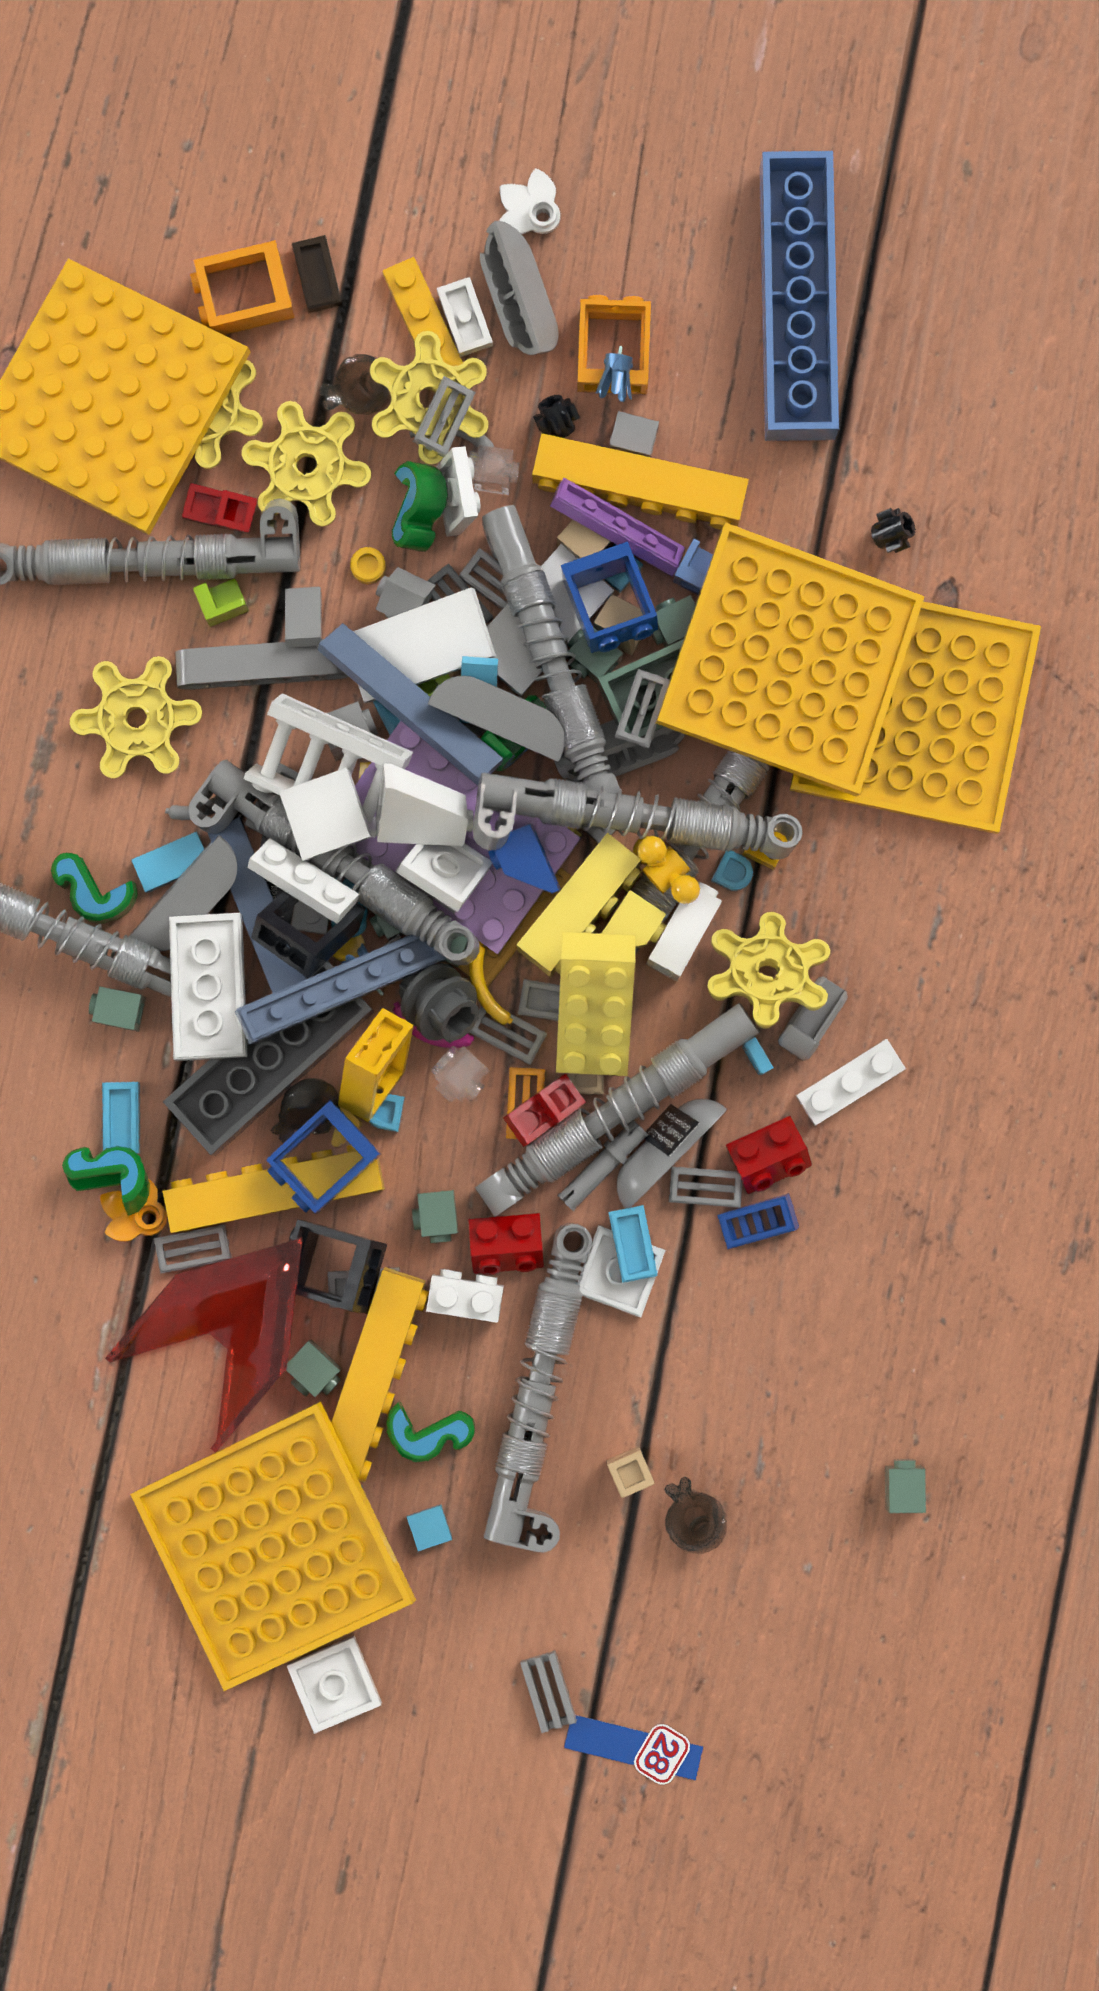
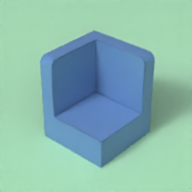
[673,539,713,596]

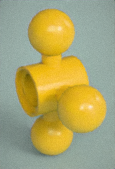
[633,836,700,904]

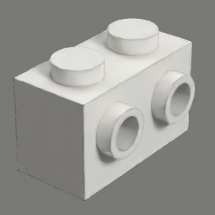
[426,1269,504,1323]

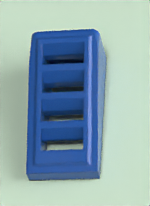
[717,1193,799,1249]

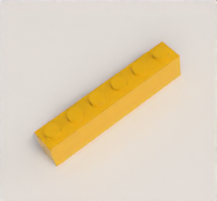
[532,433,749,530]
[163,1145,385,1233]
[331,1267,429,1483]

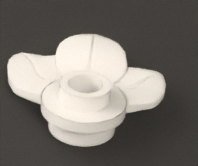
[499,168,560,234]

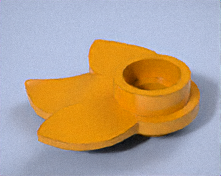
[100,1179,167,1242]

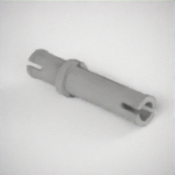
[557,1121,649,1211]

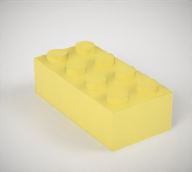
[517,833,642,978]
[556,932,636,1076]

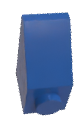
[488,824,561,893]

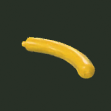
[469,941,513,1025]

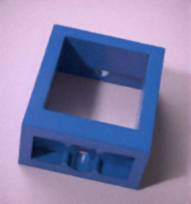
[561,542,658,653]
[266,1100,382,1213]

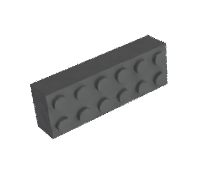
[163,960,374,1156]

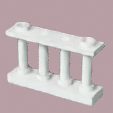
[243,693,413,838]

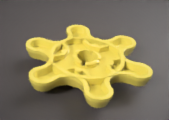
[370,331,489,465]
[195,360,263,469]
[242,401,371,527]
[70,656,202,779]
[707,912,830,1029]

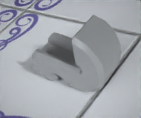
[778,976,848,1061]

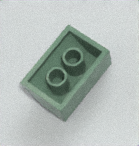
[597,639,684,744]

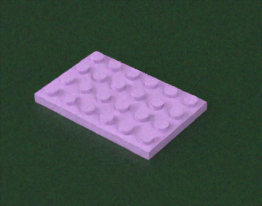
[350,721,581,954]

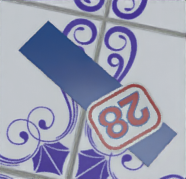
[564,1715,703,1784]

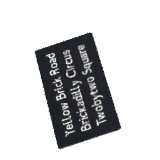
[644,1104,699,1156]

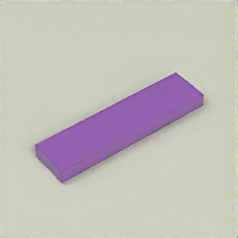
[550,477,685,576]

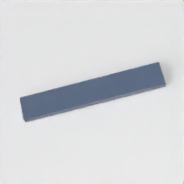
[318,623,503,786]
[208,817,306,993]
[235,935,447,1044]

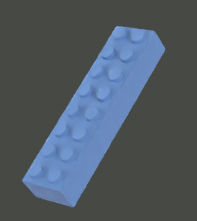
[760,151,839,441]

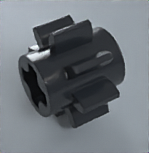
[533,395,580,438]
[871,508,916,553]

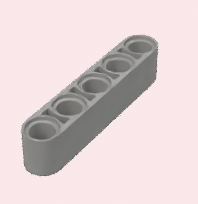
[175,639,349,690]

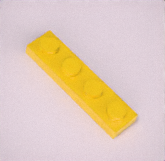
[382,256,463,366]

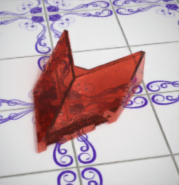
[105,1238,303,1453]

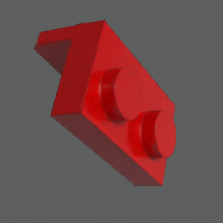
[726,1116,812,1194]
[468,1213,544,1275]

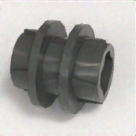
[399,963,479,1043]

